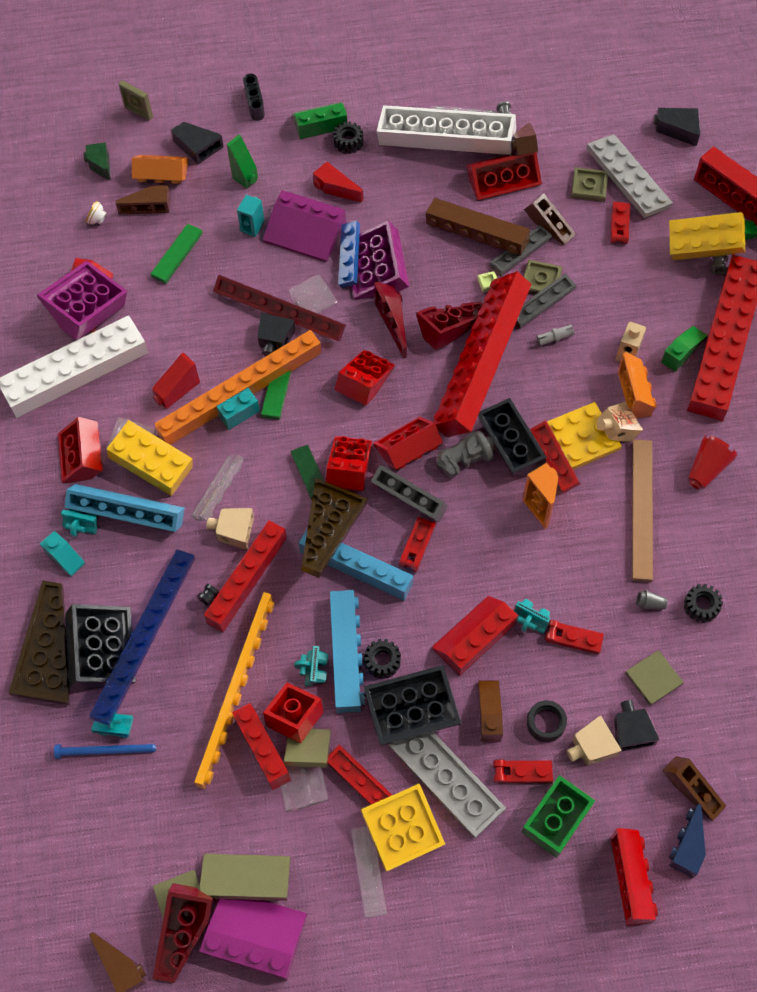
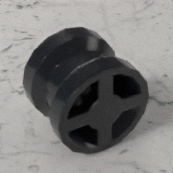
[197,584,219,607]

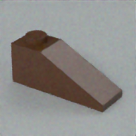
[512,123,538,155]
[115,185,170,214]
[524,194,576,245]
[478,680,503,741]
[662,756,726,821]
[89,932,147,992]

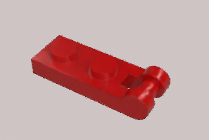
[610,202,630,244]
[398,517,436,572]
[544,620,604,655]
[493,760,553,783]

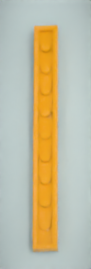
[195,592,274,789]

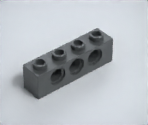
[371,465,449,522]

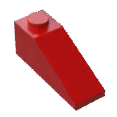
[313,161,363,203]

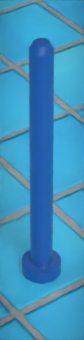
[54,744,156,759]

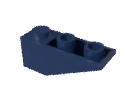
[668,804,706,878]

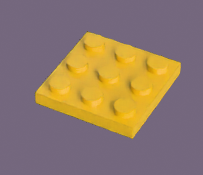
[547,402,622,470]
[360,783,445,871]

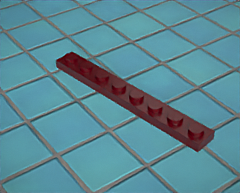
[213,275,346,341]

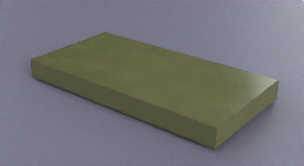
[199,854,290,901]

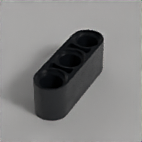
[243,73,265,121]

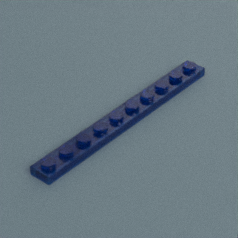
[89,549,195,726]

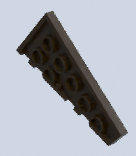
[301,478,368,578]
[9,580,70,705]

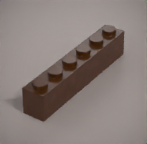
[426,197,530,255]

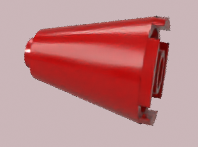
[688,435,737,490]

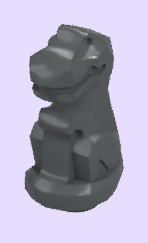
[437,432,495,478]

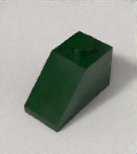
[83,142,111,180]

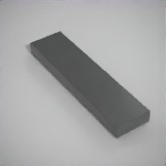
[489,225,552,277]
[516,273,577,329]

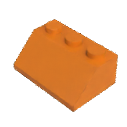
[132,155,189,184]
[617,352,656,418]
[522,463,558,529]

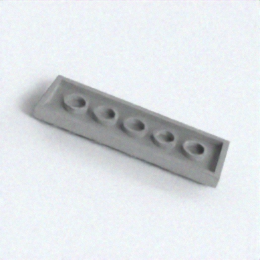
[586,134,673,218]
[388,732,506,839]

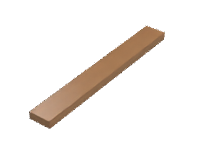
[632,439,653,582]

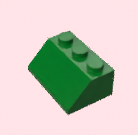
[292,102,348,140]

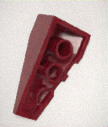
[374,282,407,359]
[416,302,483,350]
[153,883,213,983]

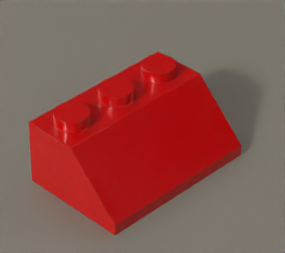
[373,416,443,470]
[58,417,103,483]

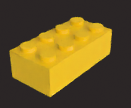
[669,212,745,260]
[107,420,193,496]

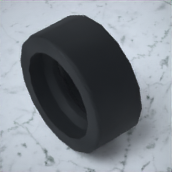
[527,700,567,743]

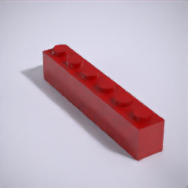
[204,520,287,633]

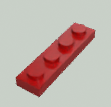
[530,420,581,493]
[327,744,392,805]

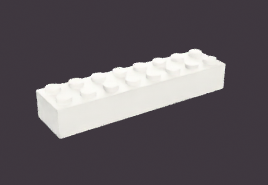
[377,105,516,155]
[0,315,148,418]

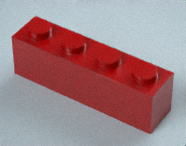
[232,703,291,791]

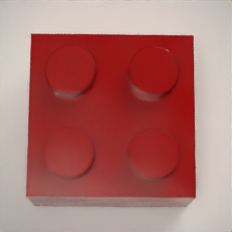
[263,682,324,743]

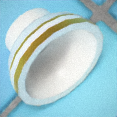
[85,201,107,225]

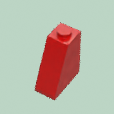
[152,352,200,409]

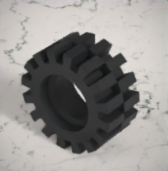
[333,121,363,154]
[684,584,723,623]
[364,639,401,679]

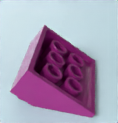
[263,190,346,262]
[351,220,409,300]
[37,261,128,341]
[200,899,307,981]

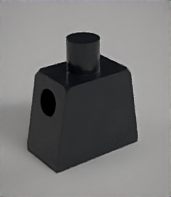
[258,313,296,356]
[614,700,659,751]

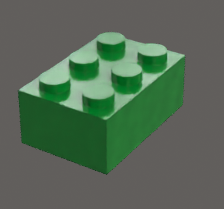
[521,775,596,858]

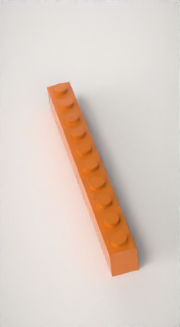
[154,330,321,445]

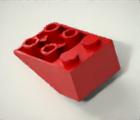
[334,350,395,406]
[326,436,372,491]

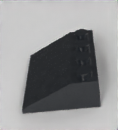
[65,604,136,690]
[364,665,461,746]

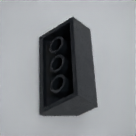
[478,398,547,475]

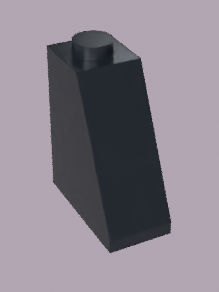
[653,107,700,146]
[171,122,224,164]

